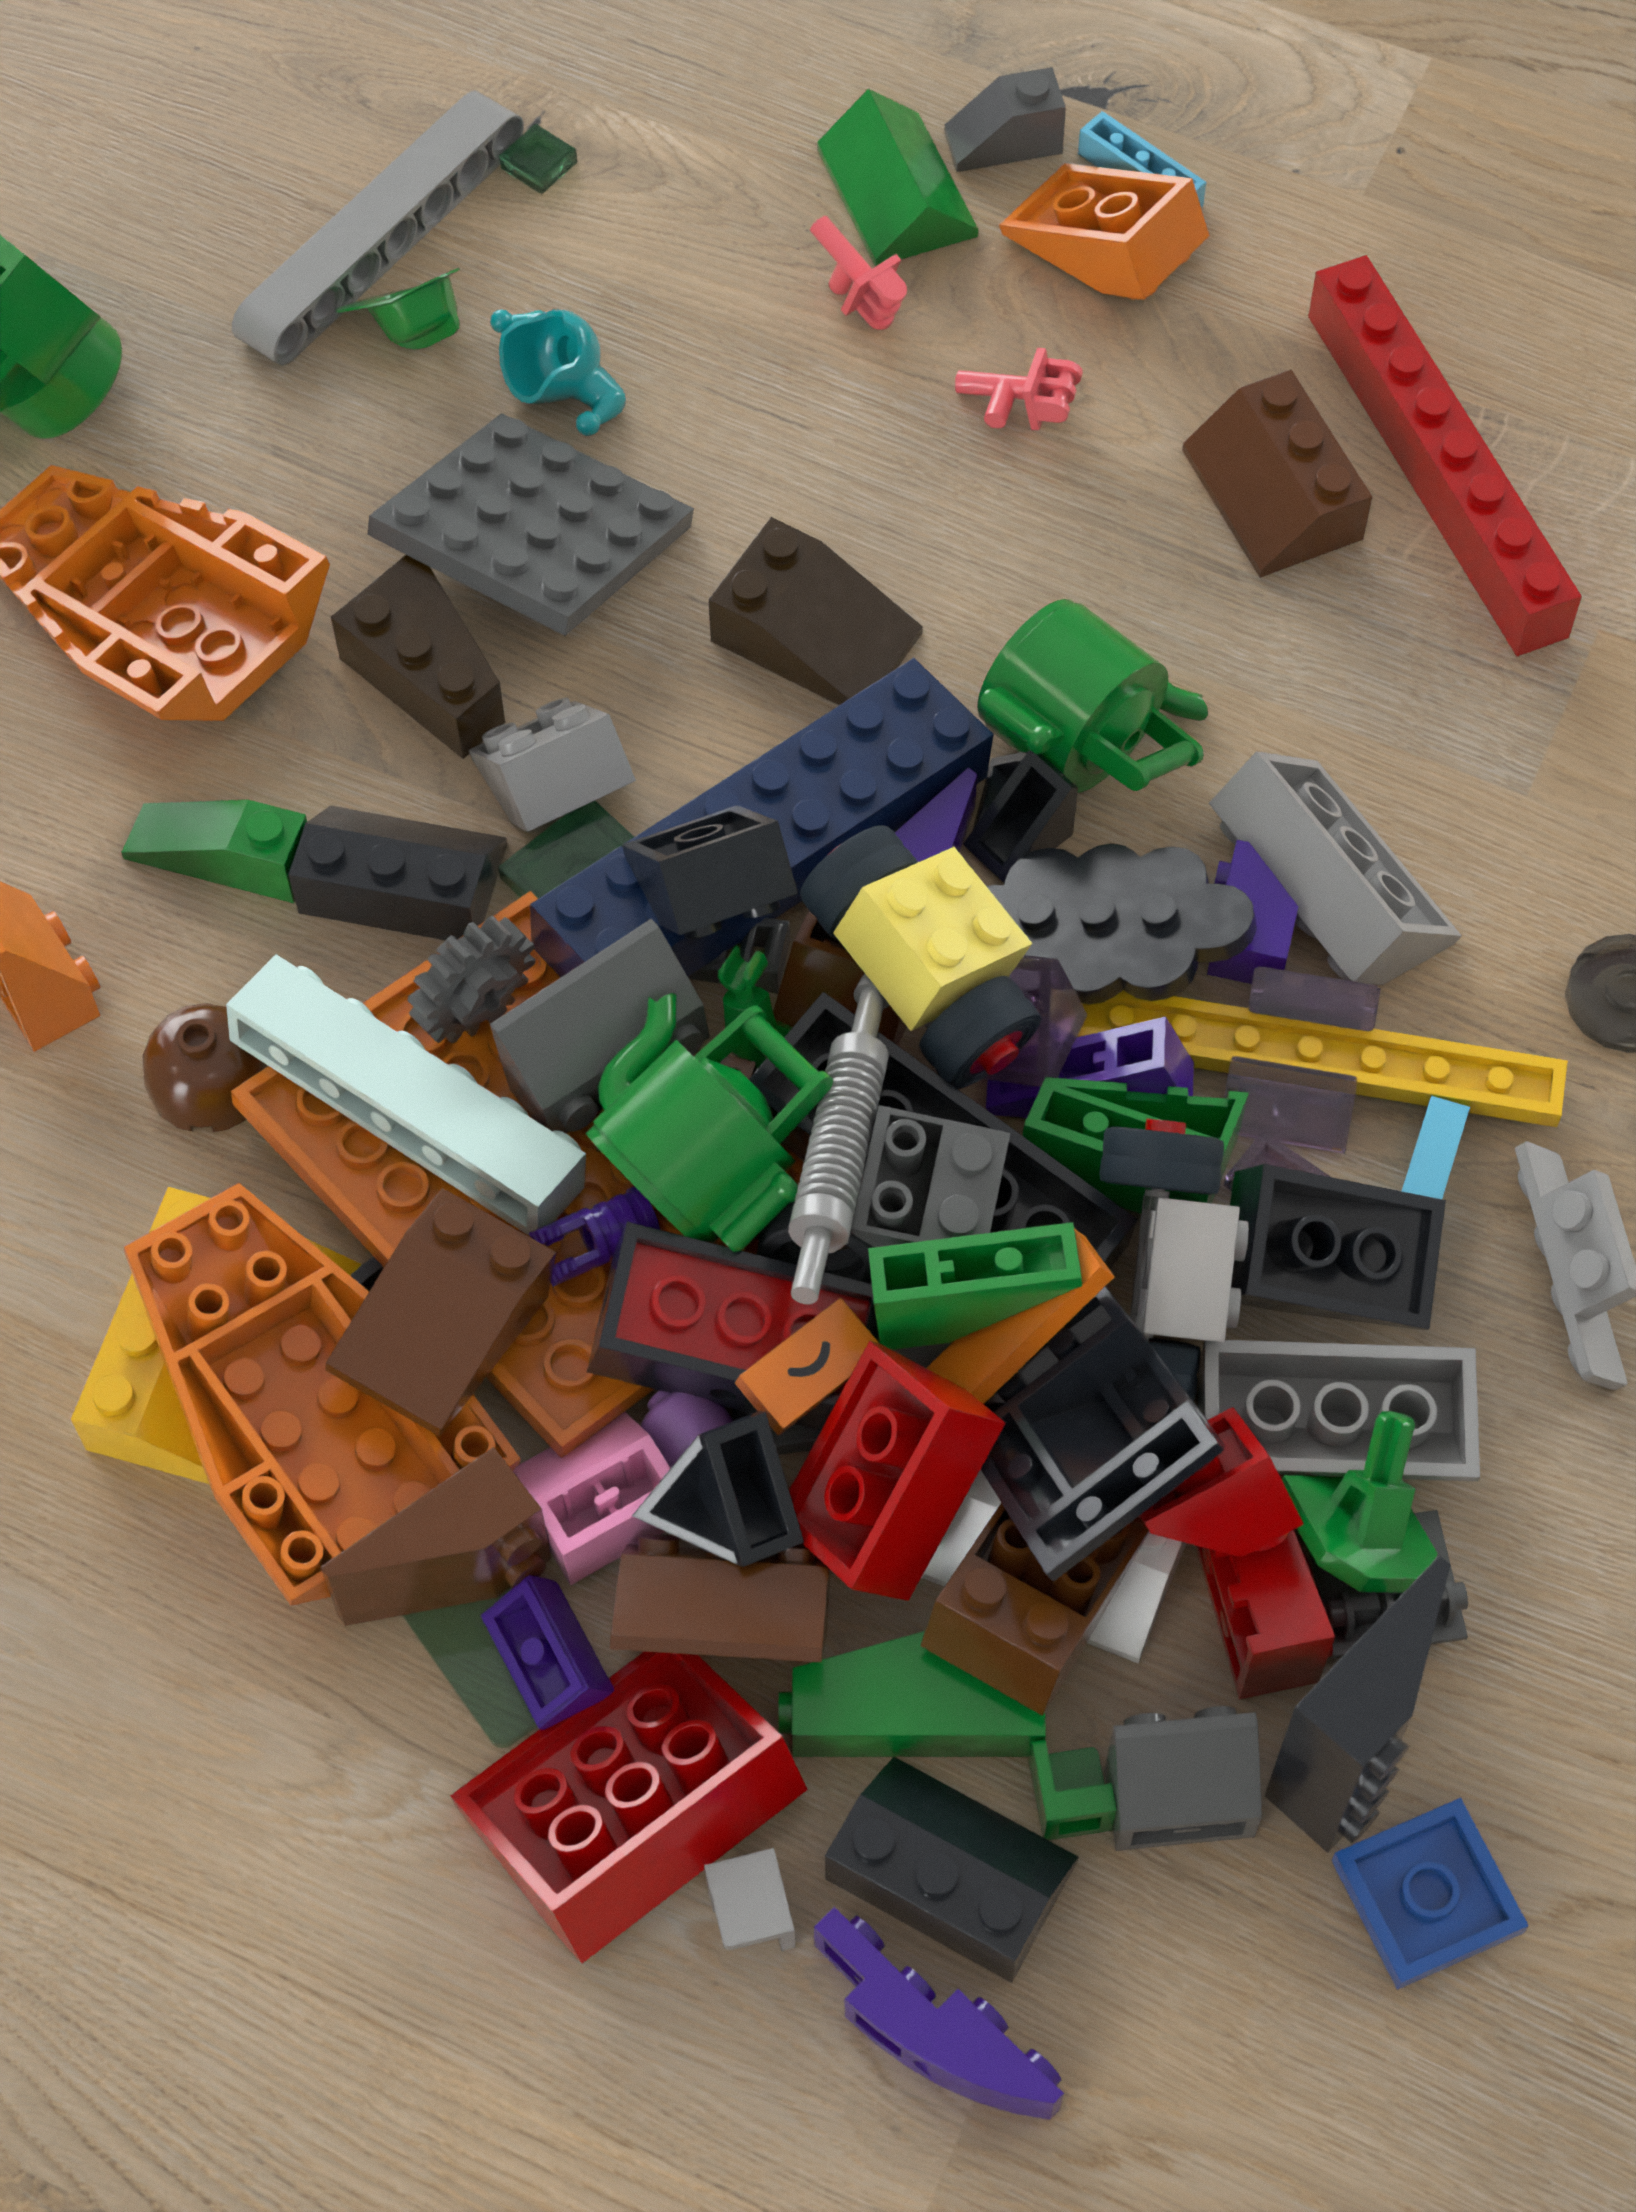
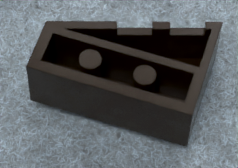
[331,555,506,759]

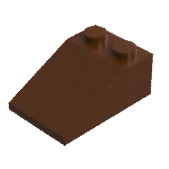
[325,1188,556,1436]
[321,1447,552,1626]

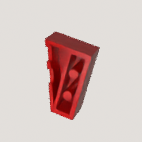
[1195,1530,1335,1700]

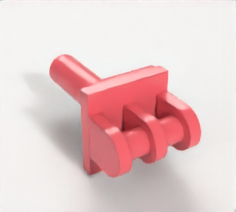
[810,215,907,330]
[955,348,1083,430]

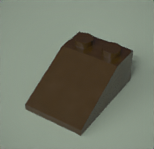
[708,517,923,705]

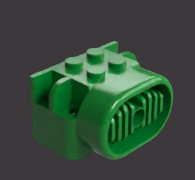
[0,235,122,439]

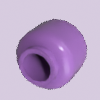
[641,1390,734,1468]

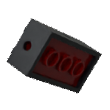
[587,1222,879,1431]

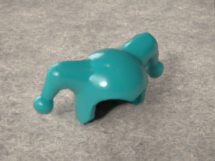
[490,309,626,437]

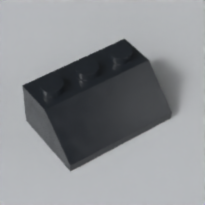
[289,806,507,941]
[825,1756,1079,1983]

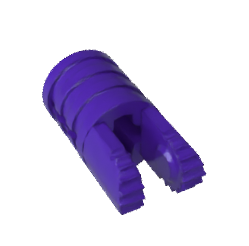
[528,1186,660,1287]

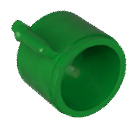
[977,599,1208,793]
[586,993,833,1253]

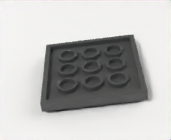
[367,413,694,636]

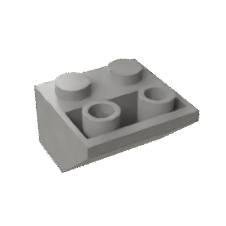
[469,698,636,832]

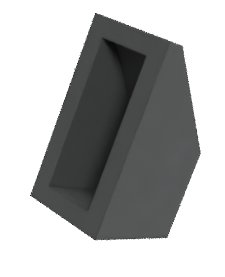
[944,67,1066,172]

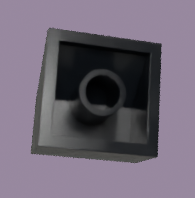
[622,805,798,939]

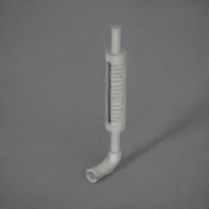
[788,974,935,1304]

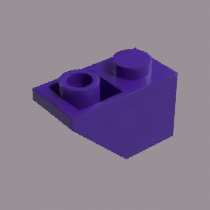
[1207,840,1299,990]

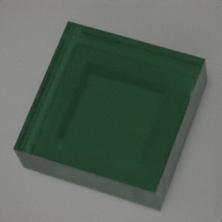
[499,123,578,195]

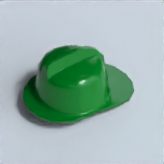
[335,268,460,350]

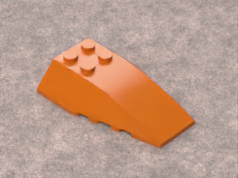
[0,465,330,721]

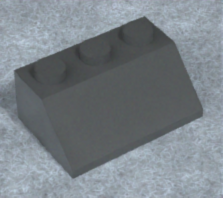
[490,918,710,1133]

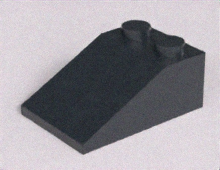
[1230,1164,1446,1330]

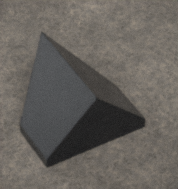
[963,750,1078,883]
[632,1411,804,1567]

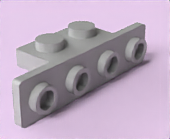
[1515,1141,1636,1390]

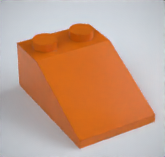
[999,163,1210,300]
[0,881,101,1052]

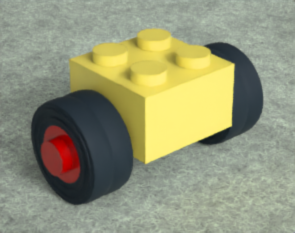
[800,825,1042,1089]

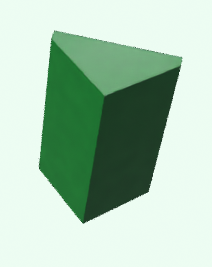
[817,88,979,267]

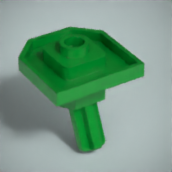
[1282,1411,1438,1593]

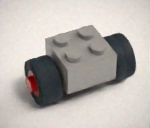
[1100,1119,1248,1401]

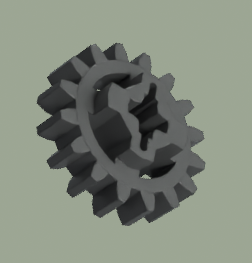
[407,916,535,1043]

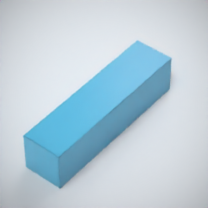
[1078,111,1206,207]
[1402,1095,1470,1199]

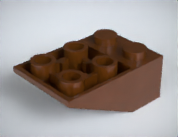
[920,1503,1149,1716]

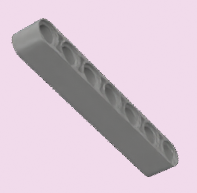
[232,90,524,365]

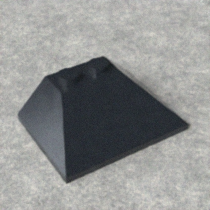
[980,1286,1225,1582]

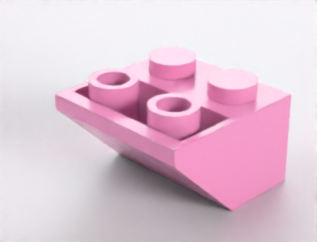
[513,1412,671,1585]

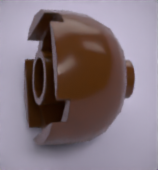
[142,1003,268,1132]

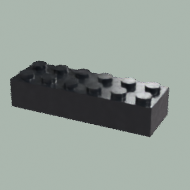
[749,992,1138,1269]

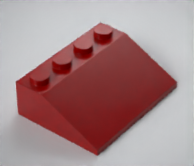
[450,1651,808,1964]

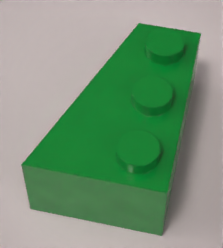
[1022,1077,1249,1214]

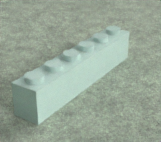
[226,954,586,1236]

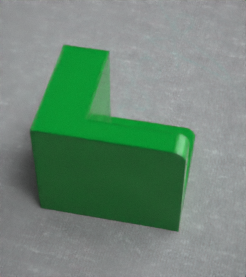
[1028,1739,1117,1841]

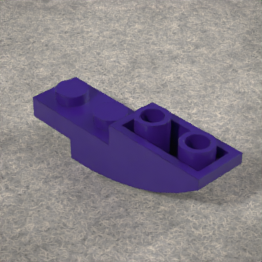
[814,1907,1064,2120]

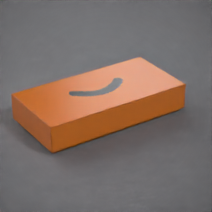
[735,1298,879,1436]

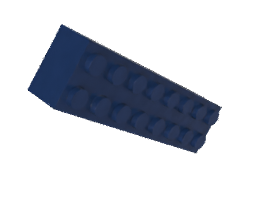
[530,658,994,978]

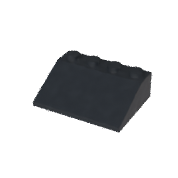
[1264,1555,1451,1853]

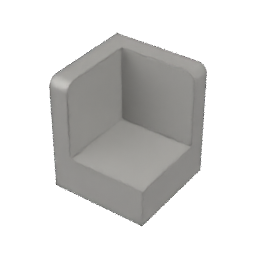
[704,1848,795,1951]

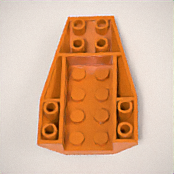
[124,1183,521,1606]

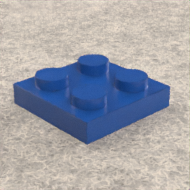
[1331,1797,1529,1990]

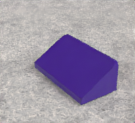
[480,1575,614,1730]

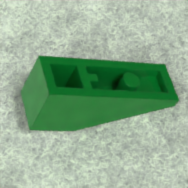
[121,799,308,904]
[868,1222,1082,1350]

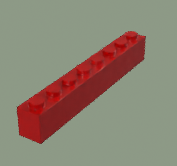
[1308,255,1582,657]

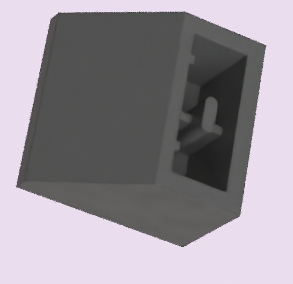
[851,1105,1010,1247]
[1104,1706,1262,1851]

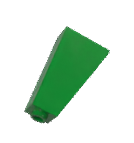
[778,1631,1046,1757]

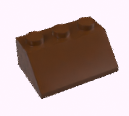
[1182,369,1372,578]
[610,1534,830,1662]

